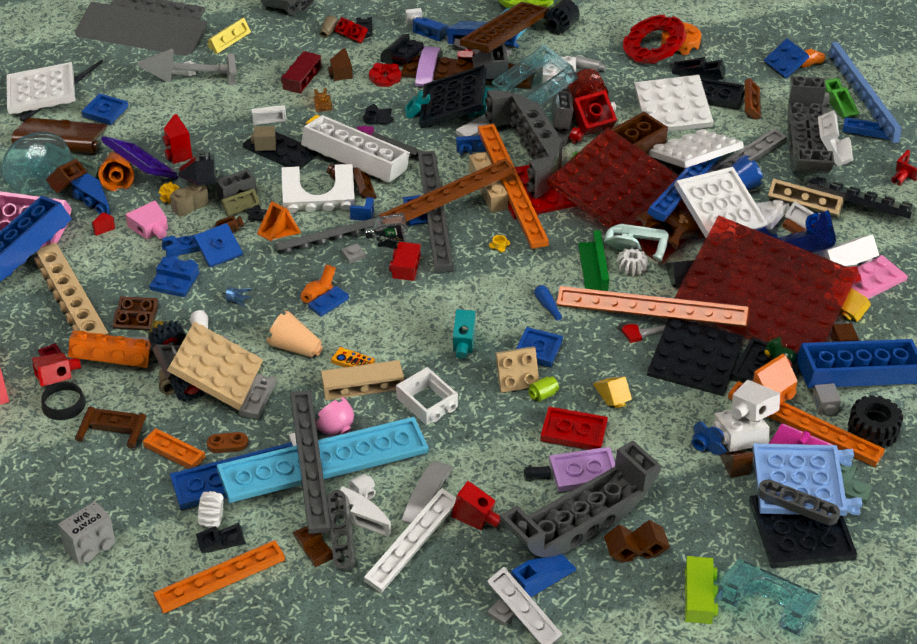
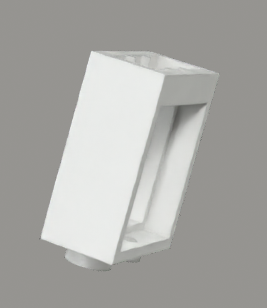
[396,367,458,425]

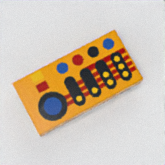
[331,347,375,368]

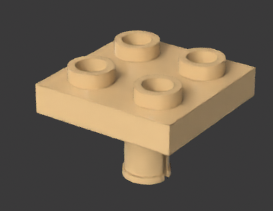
[495,346,539,393]

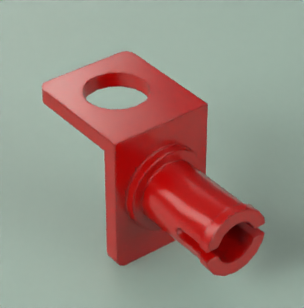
[891,150,917,186]

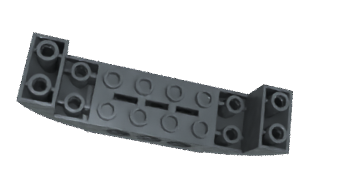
[787,76,834,174]
[485,90,563,199]

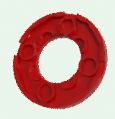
[623,15,686,64]

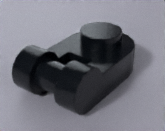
[356,17,373,38]

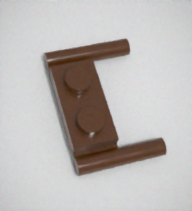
[75,406,147,449]

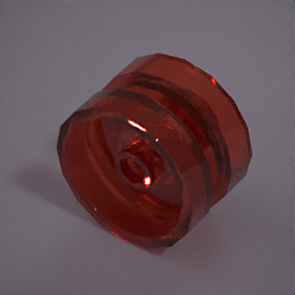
[567,69,609,101]

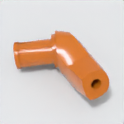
[800,49,825,68]
[301,265,336,303]

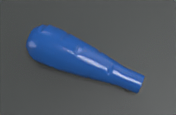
[534,285,562,321]

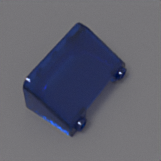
[751,210,836,263]

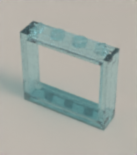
[492,45,578,105]

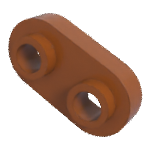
[207,432,248,453]

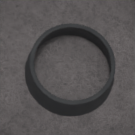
[41,382,86,420]

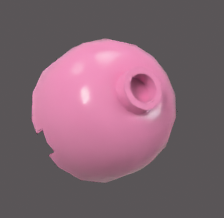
[315,397,354,437]

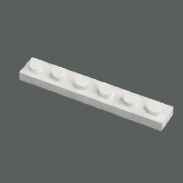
[364,488,456,593]

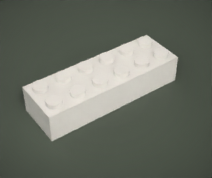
[301,115,410,182]

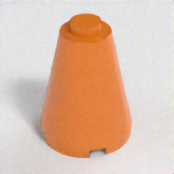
[98,150,134,191]

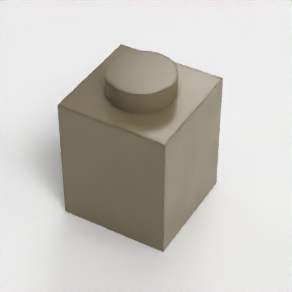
[251,126,276,151]

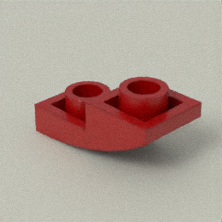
[334,17,368,43]

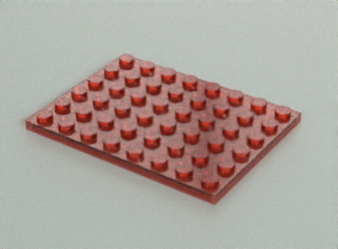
[546,127,694,264]
[674,215,859,353]

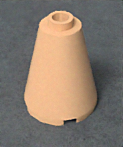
[267,310,323,358]

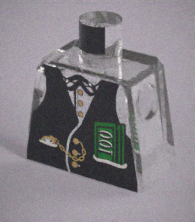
[365,213,410,249]

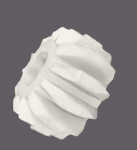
[616,247,648,277]
[198,491,224,528]

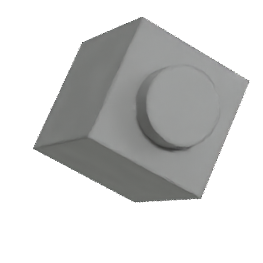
[812,383,841,416]

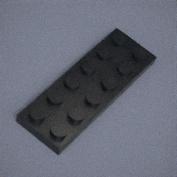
[806,177,916,219]

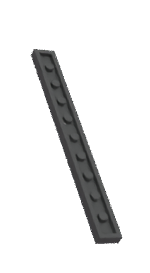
[418,151,453,272]

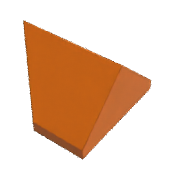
[257,201,301,241]

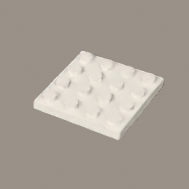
[7,62,76,114]
[634,75,714,132]
[648,129,744,168]
[674,167,769,244]

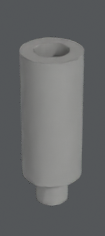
[576,56,606,72]

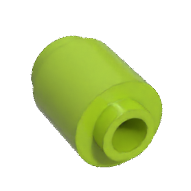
[528,376,559,402]

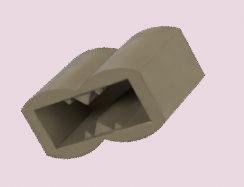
[170,183,209,217]

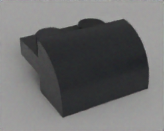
[380,34,424,64]

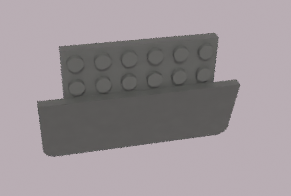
[75,0,208,56]

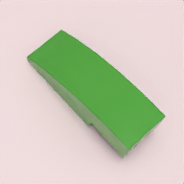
[825,78,860,118]

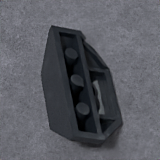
[179,152,216,185]

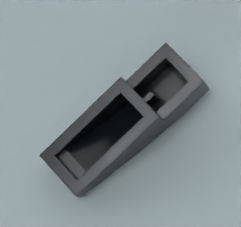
[672,57,726,80]

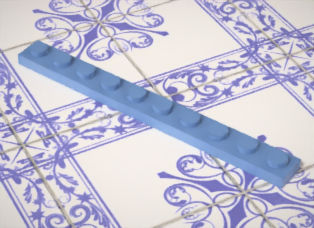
[828,42,902,143]

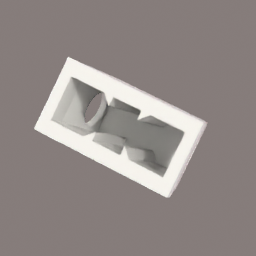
[732,380,780,421]

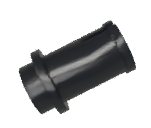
[524,465,551,481]

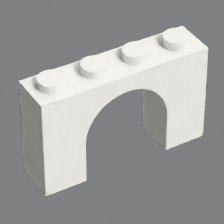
[282,164,355,213]

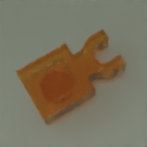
[313,88,332,112]

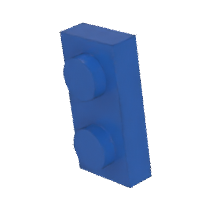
[308,286,349,317]

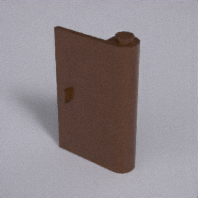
[11,118,107,155]

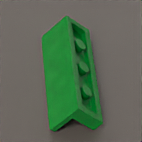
[578,230,609,291]

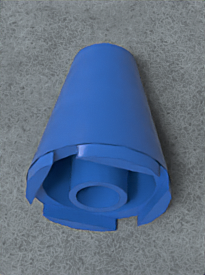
[731,155,763,190]

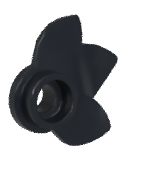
[363,104,394,124]

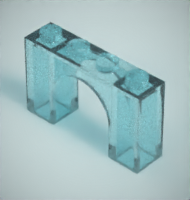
[716,558,822,636]

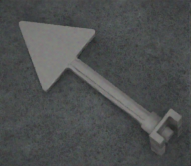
[137,49,236,85]

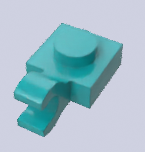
[405,90,430,118]

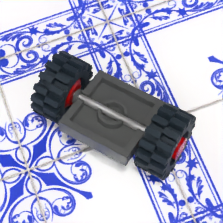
[148,320,204,402]

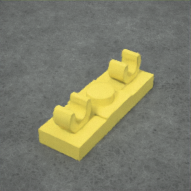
[207,18,251,54]

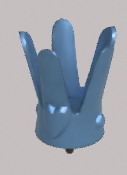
[223,287,252,307]

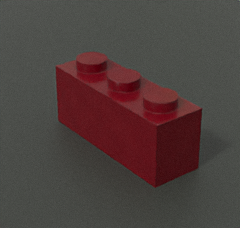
[281,51,322,94]

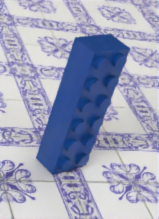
[0,195,72,282]
[796,339,917,388]

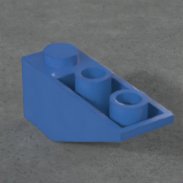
[71,173,110,215]
[511,554,576,597]

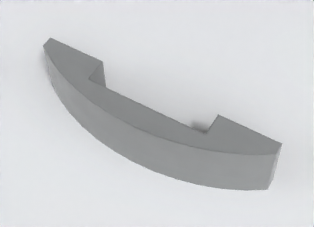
[402,460,454,524]

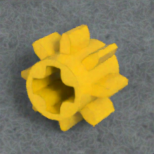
[158,182,180,204]

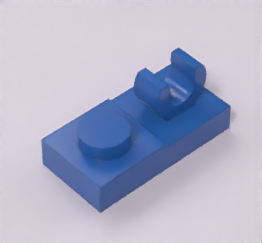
[456,135,486,156]

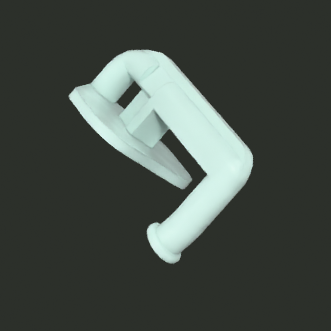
[604,224,669,262]

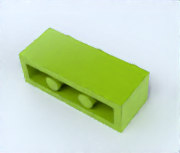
[685,556,718,624]

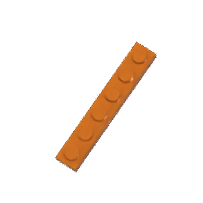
[153,540,285,614]

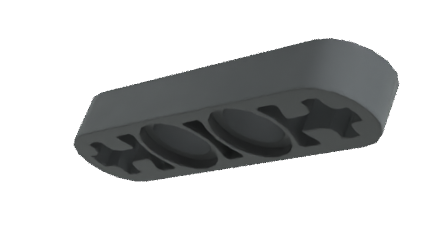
[758,479,840,525]
[327,490,356,571]

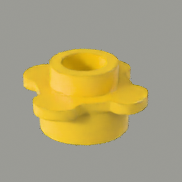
[489,235,510,252]

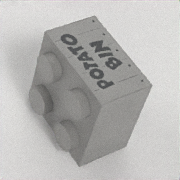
[58,501,116,565]

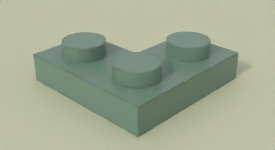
[840,463,872,504]

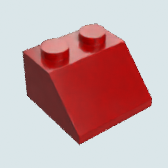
[162,114,193,164]

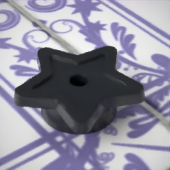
[245,205,267,221]

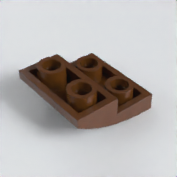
[113,296,159,330]

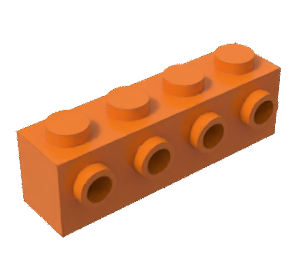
[68,330,152,368]

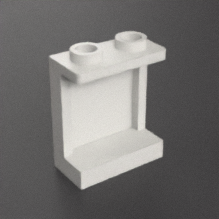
[818,110,853,166]

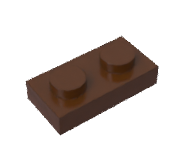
[353,167,377,199]

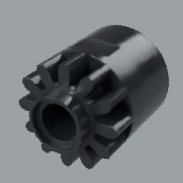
[543,0,580,35]

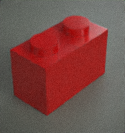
[389,242,421,281]

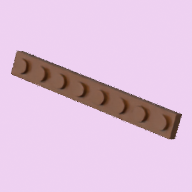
[379,158,515,228]

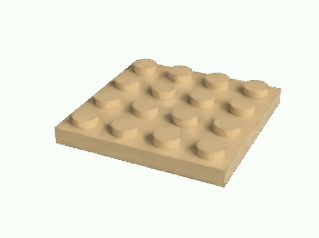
[167,321,263,410]

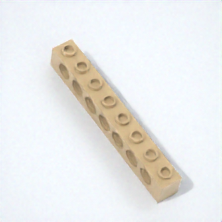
[34,242,109,335]

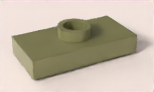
[221,188,261,217]

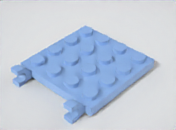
[752,443,862,516]

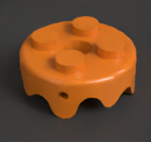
[661,22,702,55]

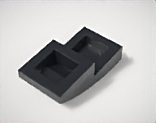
[196,523,246,553]

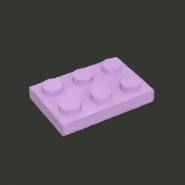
[549,447,615,492]

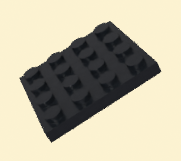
[419,65,487,129]
[647,319,744,396]
[749,495,857,568]

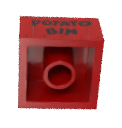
[573,90,617,135]

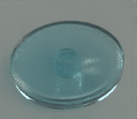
[2,132,72,194]

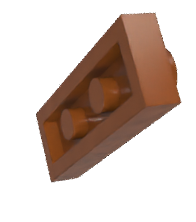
[744,78,761,120]

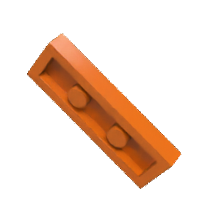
[143,428,206,469]

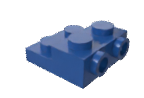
[149,256,199,297]

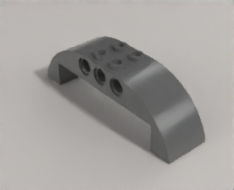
[500,441,662,557]

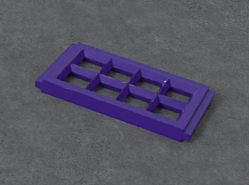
[101,136,179,179]

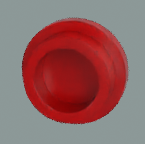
[569,127,584,144]

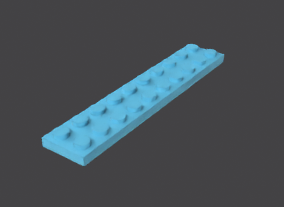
[217,417,429,503]

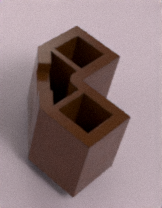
[604,520,670,563]

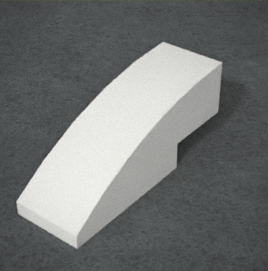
[335,486,391,537]

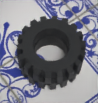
[847,395,903,448]

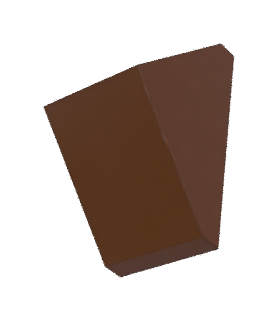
[720,451,754,478]

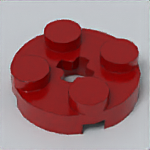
[369,63,401,87]

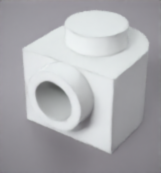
[348,474,376,500]

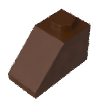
[328,48,353,81]
[46,158,88,193]

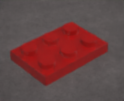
[540,406,608,450]

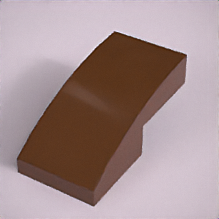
[293,526,333,567]

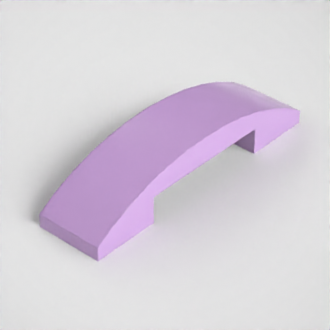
[415,46,441,87]

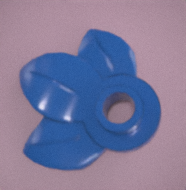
[691,421,727,455]

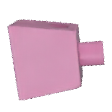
[126,201,168,239]

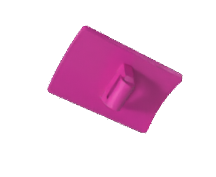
[769,424,833,445]

